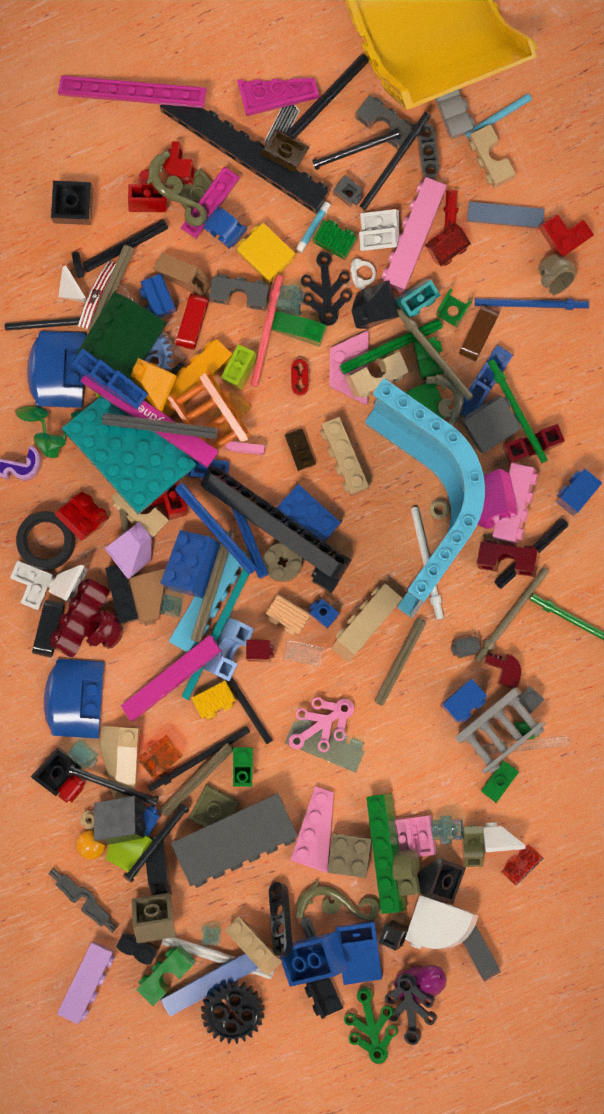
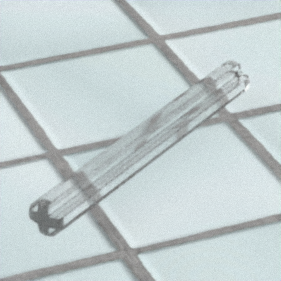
[475,735,570,755]

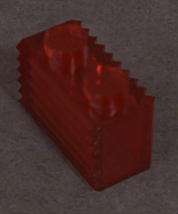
[425,223,471,267]

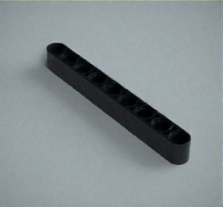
[201,466,349,579]

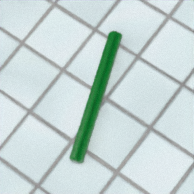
[339,319,443,374]

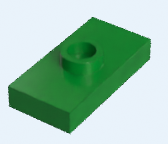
[481,760,519,803]

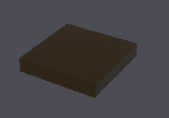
[261,129,309,173]

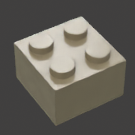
[327,833,371,878]
[132,893,176,943]

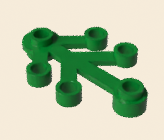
[344,987,398,1064]

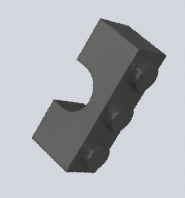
[355,95,413,150]
[209,274,269,311]

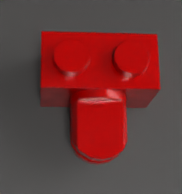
[128,169,167,213]

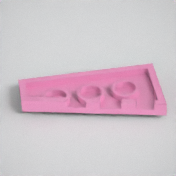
[291,786,334,873]

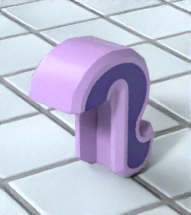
[0,446,41,481]

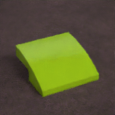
[105,836,153,876]

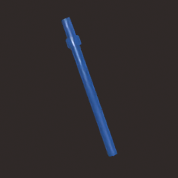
[475,298,589,310]

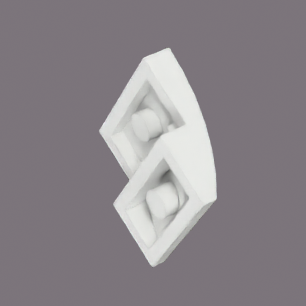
[359,209,399,251]

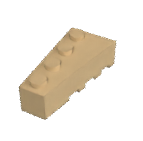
[331,584,403,663]

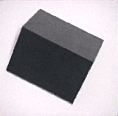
[31,747,82,796]

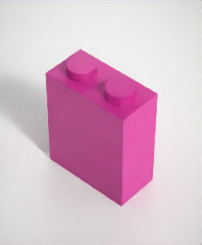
[477,469,518,529]

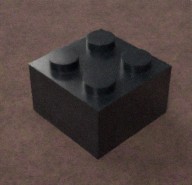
[51,180,93,225]

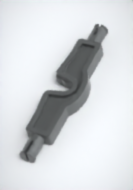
[48,868,118,933]

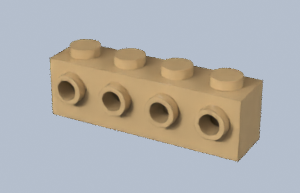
[320,417,369,497]

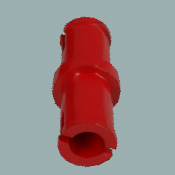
[443,190,459,230]

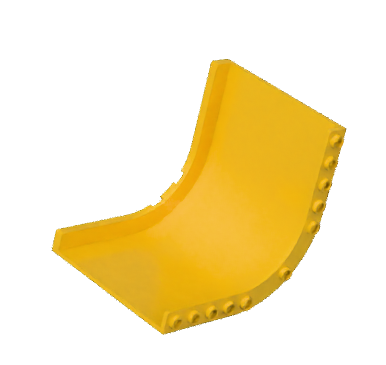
[345,0,537,110]

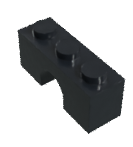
[105,565,139,625]

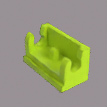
[221,344,257,390]

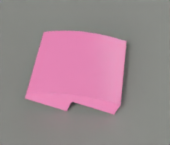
[395,815,437,856]

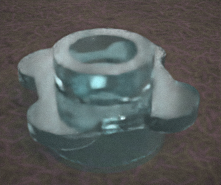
[201,926,221,946]

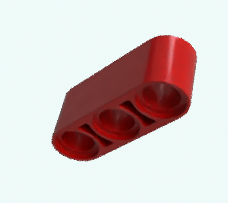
[175,293,209,350]

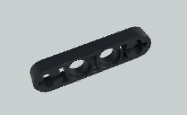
[269,882,293,957]

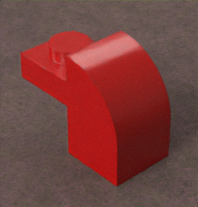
[163,141,196,185]

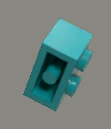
[395,279,441,317]

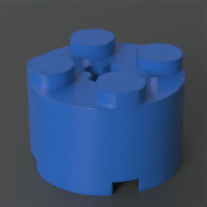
[203,205,247,249]

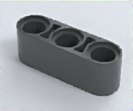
[417,123,439,180]
[463,925,501,981]

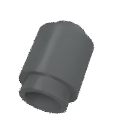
[451,636,480,659]

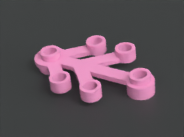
[289,697,354,752]

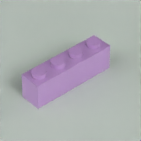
[57,941,115,1024]

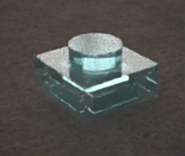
[160,595,183,617]

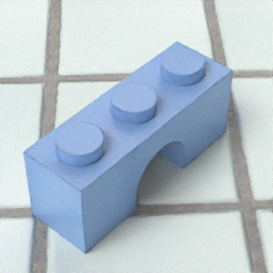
[204,617,254,681]

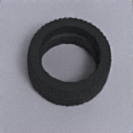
[16,511,75,570]

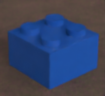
[556,468,602,517]
[440,678,487,723]

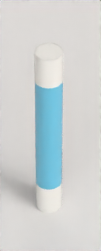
[296,201,331,253]

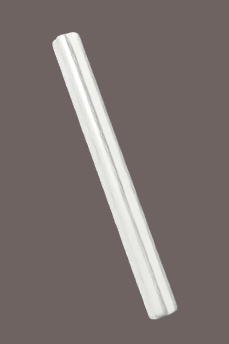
[162,937,274,979]

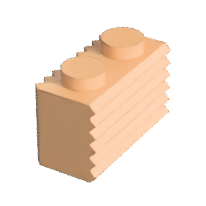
[266,595,311,636]

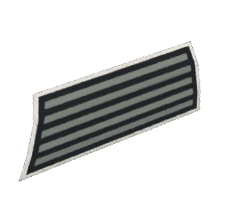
[264,104,300,144]

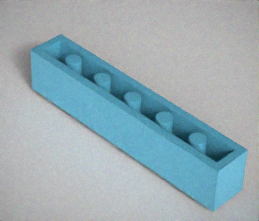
[169,551,247,653]

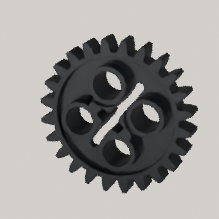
[201,980,265,1044]

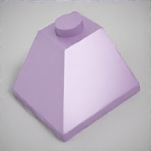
[105,522,152,579]

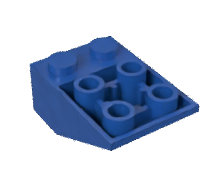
[335,921,382,985]

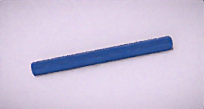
[175,483,257,574]

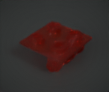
[501,844,544,886]

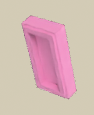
[226,441,265,455]

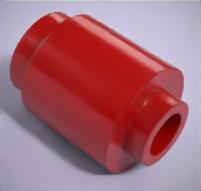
[57,775,86,803]

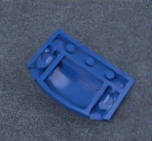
[27,331,86,408]
[44,659,104,739]

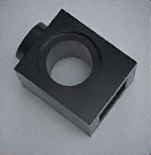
[378,920,409,951]

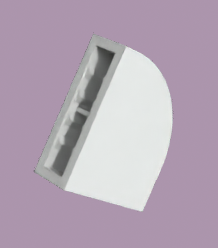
[405,895,479,949]

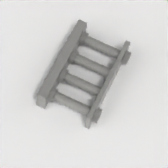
[455,688,547,774]

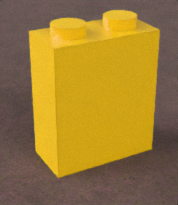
[236,223,296,284]

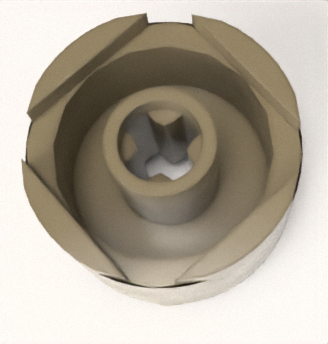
[263,543,302,583]

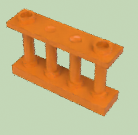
[168,370,251,450]

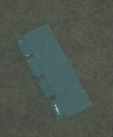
[285,716,365,773]

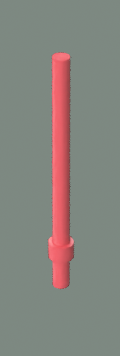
[250,275,283,387]

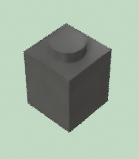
[519,686,544,714]

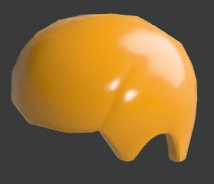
[75,830,106,860]

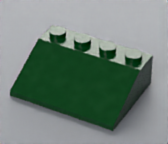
[75,291,167,381]

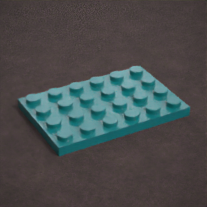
[62,396,196,515]

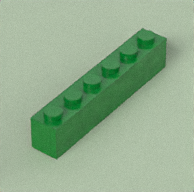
[366,793,407,914]

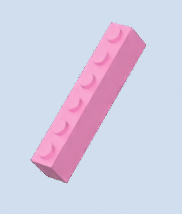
[381,177,447,293]

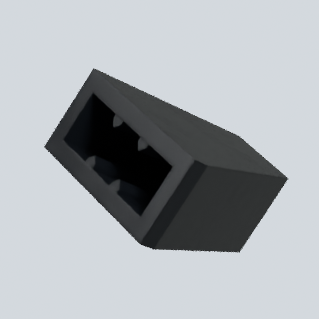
[146,836,172,895]

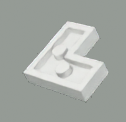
[10,560,54,611]

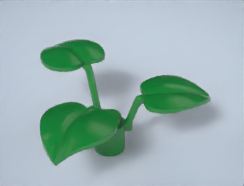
[15,406,83,458]

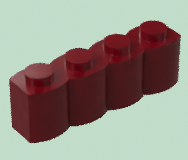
[50,578,110,657]

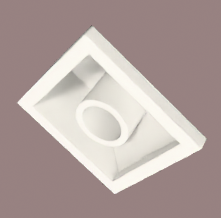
[48,565,89,602]
[483,822,525,852]

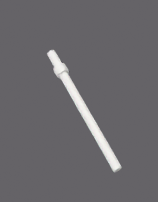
[411,507,444,620]

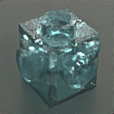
[432,816,463,844]

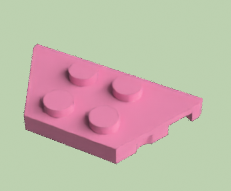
[330,331,368,405]

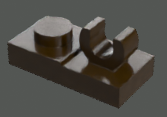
[285,429,316,471]

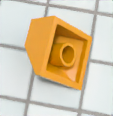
[131,358,177,411]

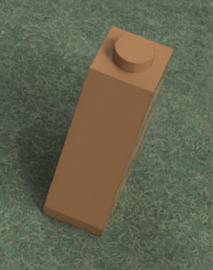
[153,253,212,297]
[128,569,165,626]

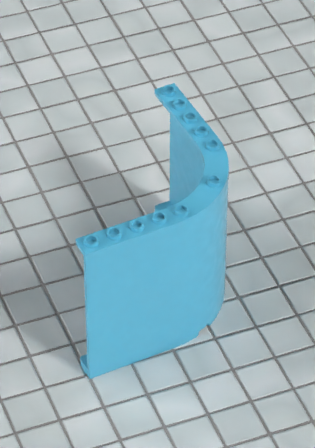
[365,378,485,618]

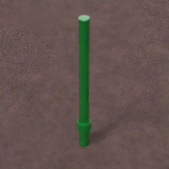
[488,359,548,464]
[530,594,604,640]

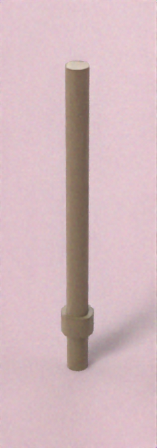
[398,309,474,401]
[474,567,549,663]

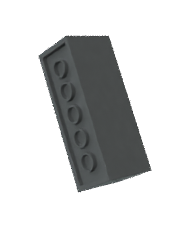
[171,793,298,888]

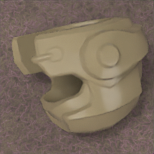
[538,254,577,295]

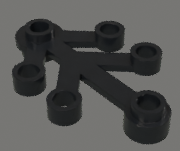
[301,252,351,326]
[385,973,437,1045]

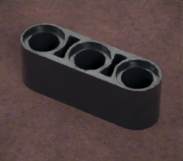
[32,600,65,658]

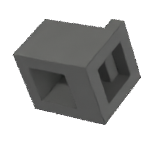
[333,175,363,207]

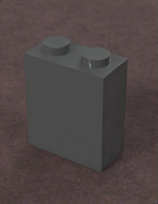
[460,395,522,453]

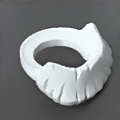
[351,258,376,290]

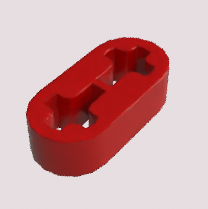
[291,359,309,396]

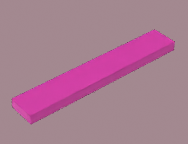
[121,635,222,722]

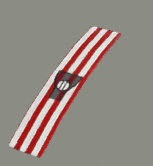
[78,261,116,329]

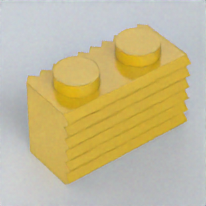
[191,680,236,721]

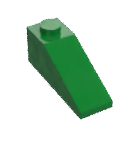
[271,311,326,347]

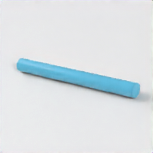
[465,94,532,139]

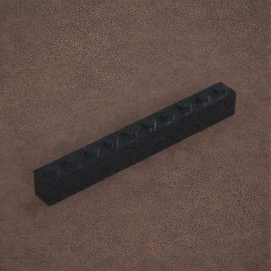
[159,105,329,214]

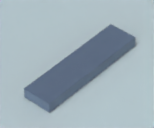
[467,202,544,229]

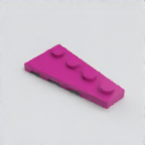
[237,78,319,116]

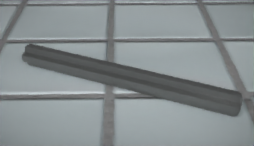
[102,413,218,439]

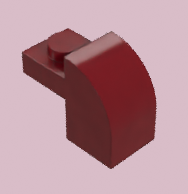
[484,653,521,689]

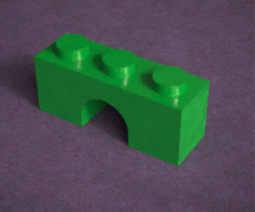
[137,945,196,1006]

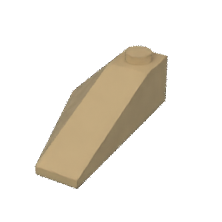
[100,726,141,799]

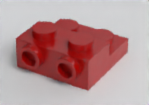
[55,491,109,541]

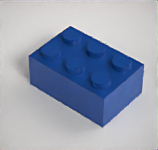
[277,484,341,542]
[160,530,220,599]
[280,931,348,987]

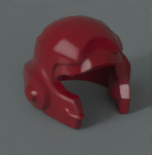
[86,610,123,649]

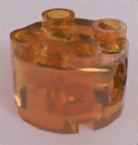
[137,734,183,779]

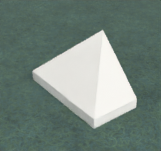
[58,265,87,303]

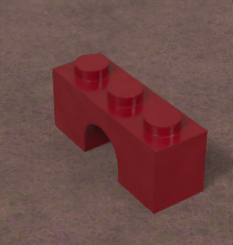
[502,424,565,465]
[477,540,539,577]
[246,639,275,662]

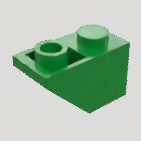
[233,748,253,787]

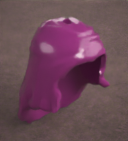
[394,965,447,1004]

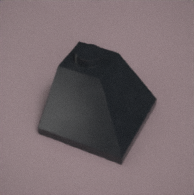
[351,281,399,329]
[417,858,466,904]

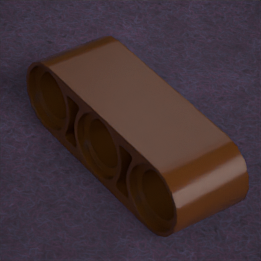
[459,305,500,362]

